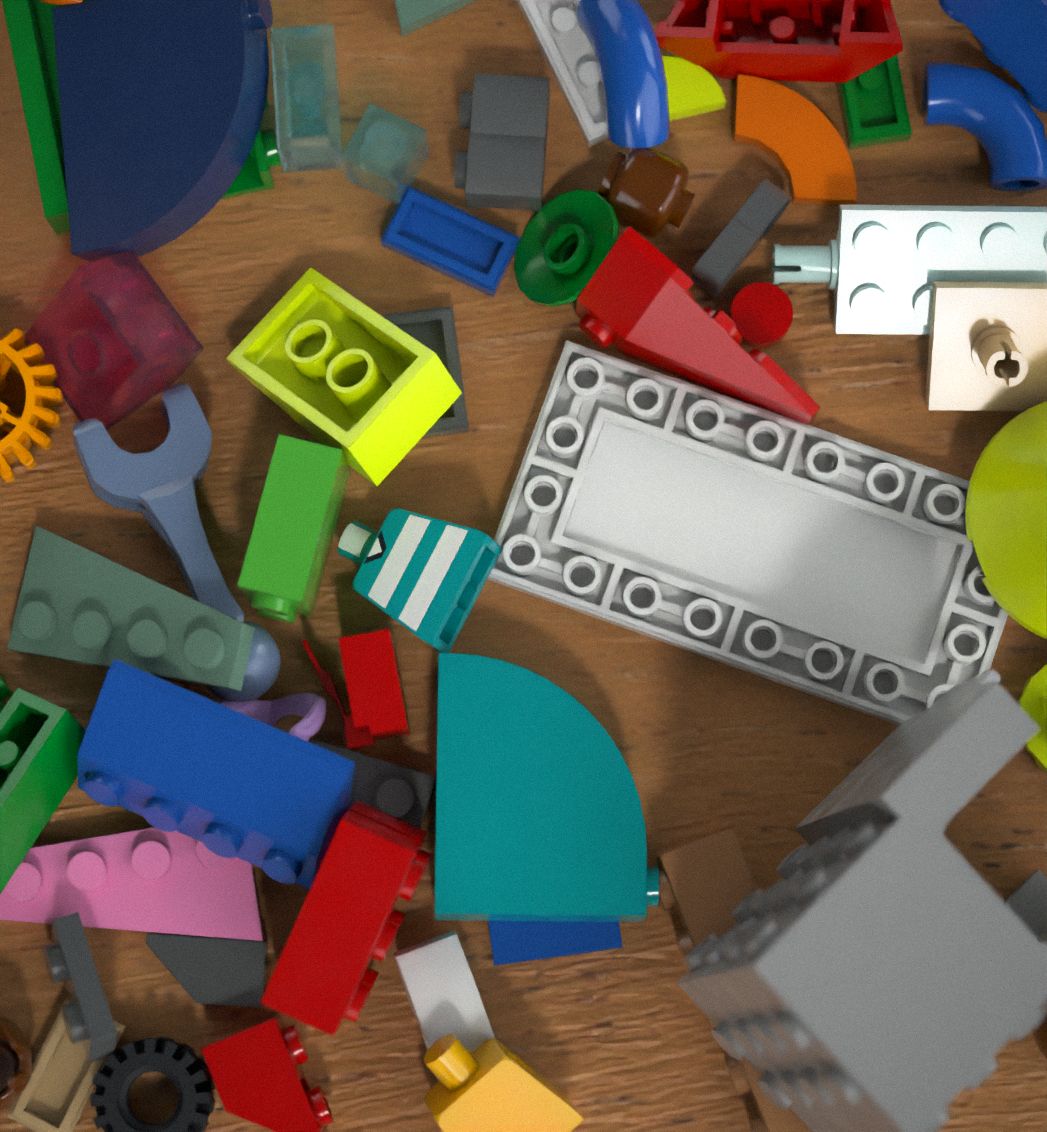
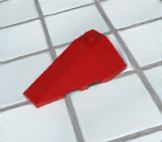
[576,226,820,425]

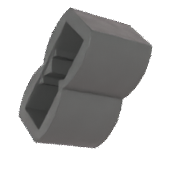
[454,73,550,211]

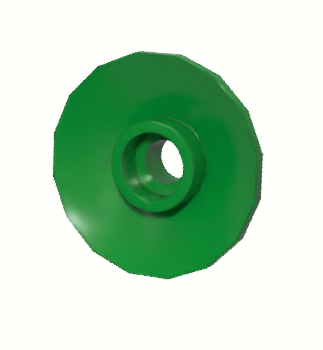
[514,189,619,307]

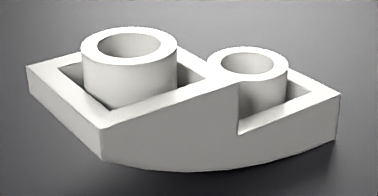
[393,930,494,1081]

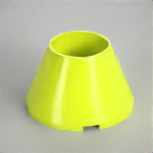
[965,401,1047,639]

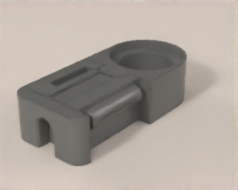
[690,179,792,299]

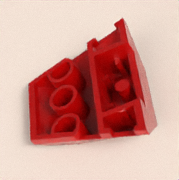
[654,0,904,83]

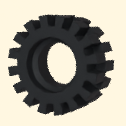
[91,1037,215,1132]

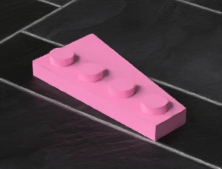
[0,827,265,941]

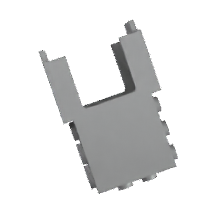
[676,669,1047,1132]

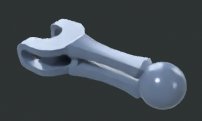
[73,382,281,702]

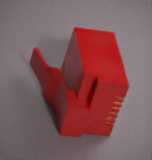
[302,629,411,751]

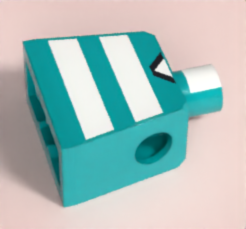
[338,508,503,653]

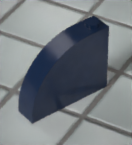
[52,0,273,266]

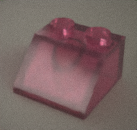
[24,251,204,431]

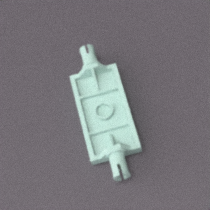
[771,204,1047,335]

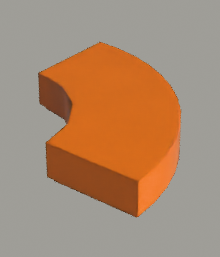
[733,74,857,206]

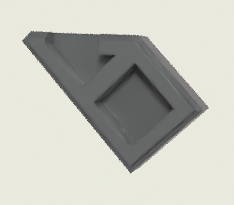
[146,934,269,1007]

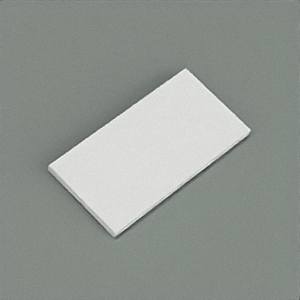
[487,340,1008,725]

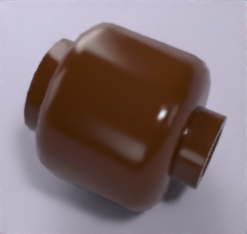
[598,147,696,238]

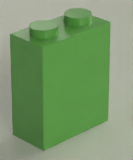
[237,434,351,624]

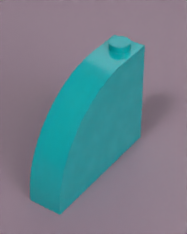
[434,653,659,922]

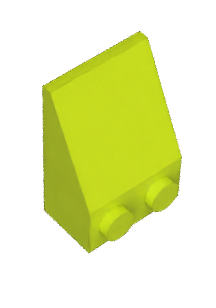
[226,267,462,486]

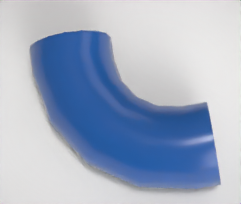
[576,0,669,149]
[923,62,1047,192]

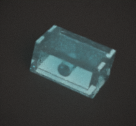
[270,24,345,172]

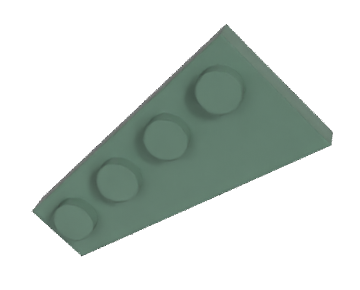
[7,525,255,692]

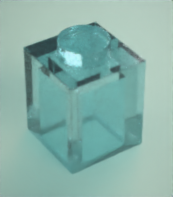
[341,103,429,205]

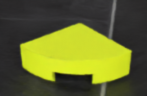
[662,56,726,121]

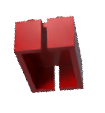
[260,800,432,1037]

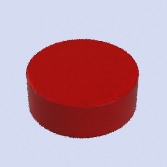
[729,282,793,348]

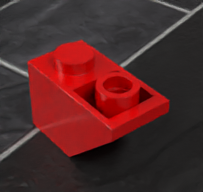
[201,1016,334,1132]

